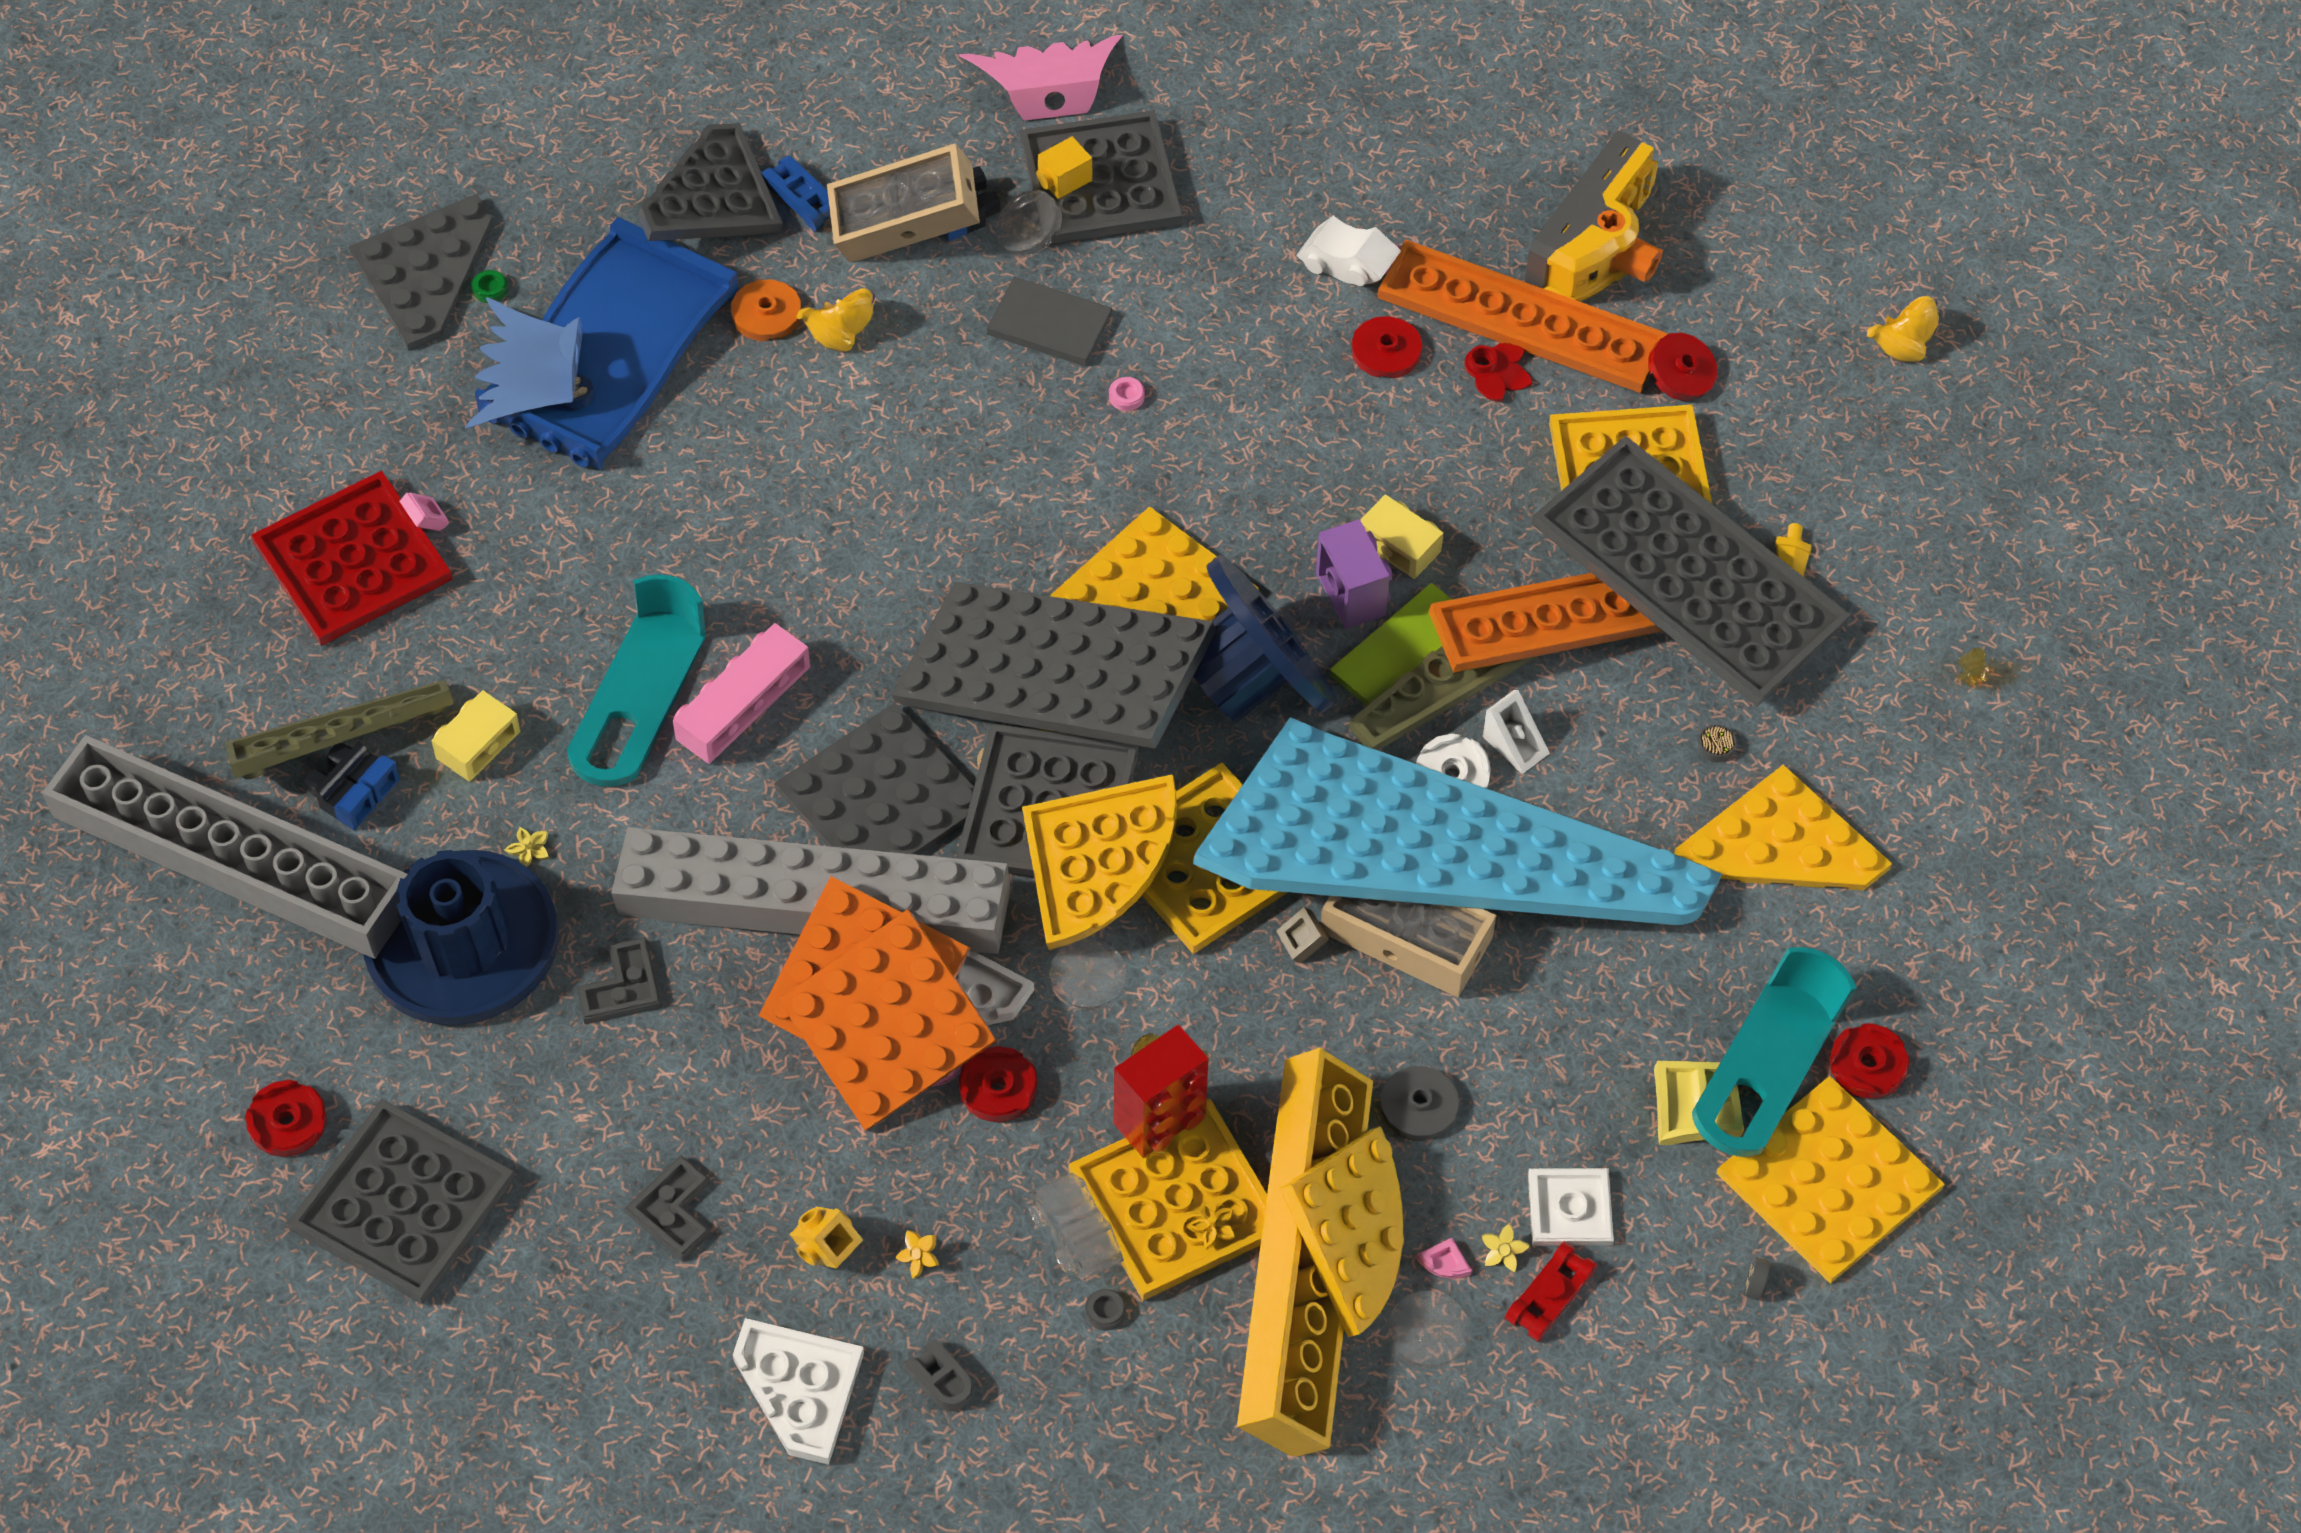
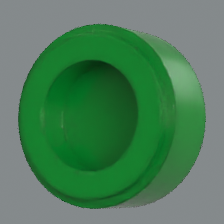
[472,270,508,303]

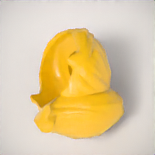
[796,288,875,352]
[1867,296,1939,362]

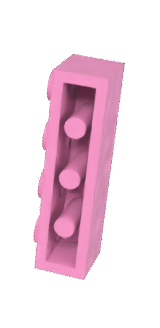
[673,623,810,764]

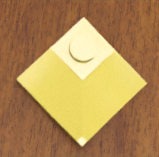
[1654,1061,1744,1145]

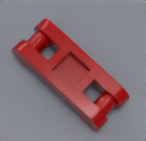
[1504,1241,1598,1342]

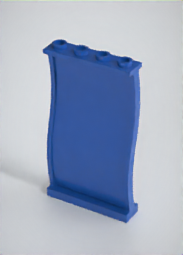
[475,216,739,470]

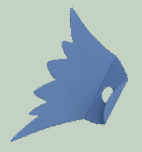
[465,297,583,429]

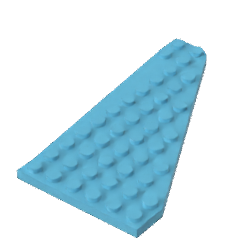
[1193,717,1722,925]

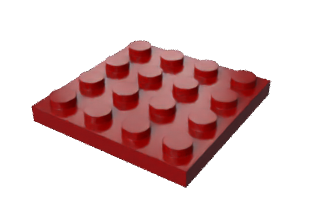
[251,470,453,646]

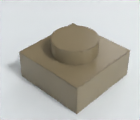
[1276,907,1329,963]

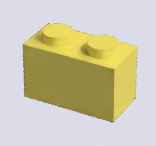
[1361,494,1443,579]
[432,690,521,782]

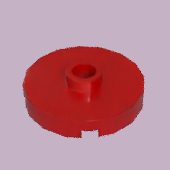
[1351,316,1423,378]
[1648,332,1718,402]
[1829,1023,1910,1099]
[958,1046,1038,1123]
[245,1080,327,1157]

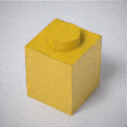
[1036,136,1092,199]

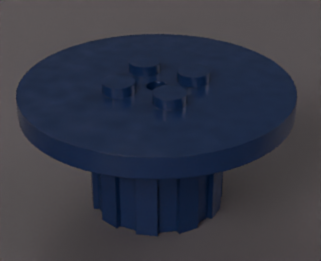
[1193,555,1337,723]
[363,850,559,1025]

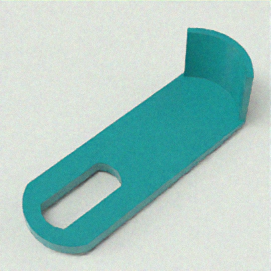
[567,574,706,787]
[1692,947,1857,1157]

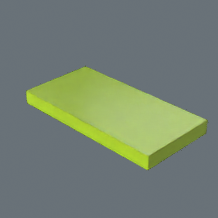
[1329,583,1452,706]

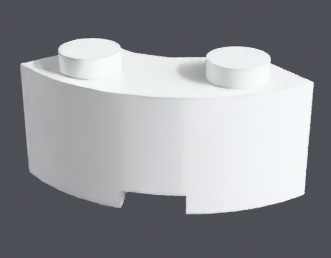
[1296,215,1401,286]

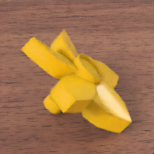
[1187,1202,1235,1250]
[895,1230,939,1279]

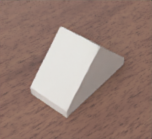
[1483,690,1550,774]

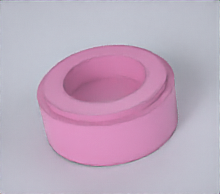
[1109,377,1145,411]

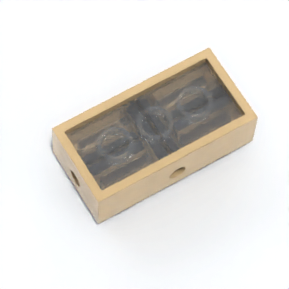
[827,143,980,262]
[1320,896,1496,998]

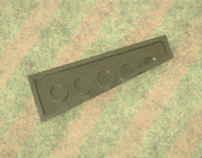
[1349,646,1539,750]
[225,680,454,779]

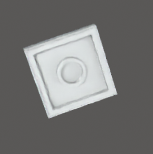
[1528,1168,1614,1246]

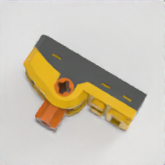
[1525,130,1663,302]

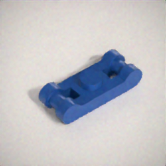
[761,155,831,232]

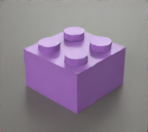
[1316,519,1393,629]

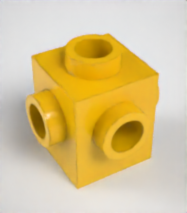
[789,1206,863,1269]

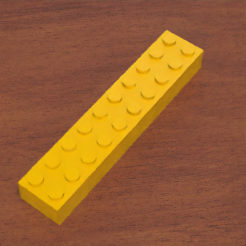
[1237,1048,1373,1456]

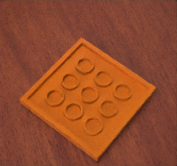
[758,876,971,1040]
[778,909,998,1131]

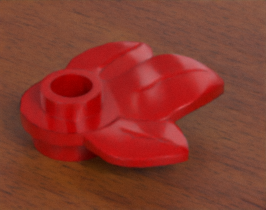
[1464,343,1532,402]

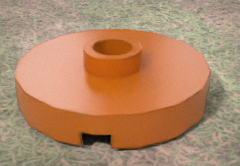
[731,279,801,341]

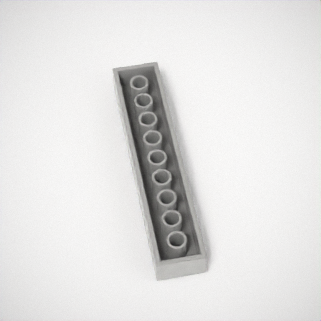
[42,735,407,959]
[611,827,1011,954]

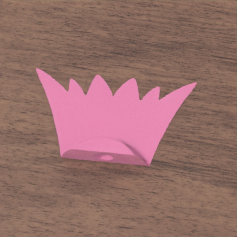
[958,35,1123,121]

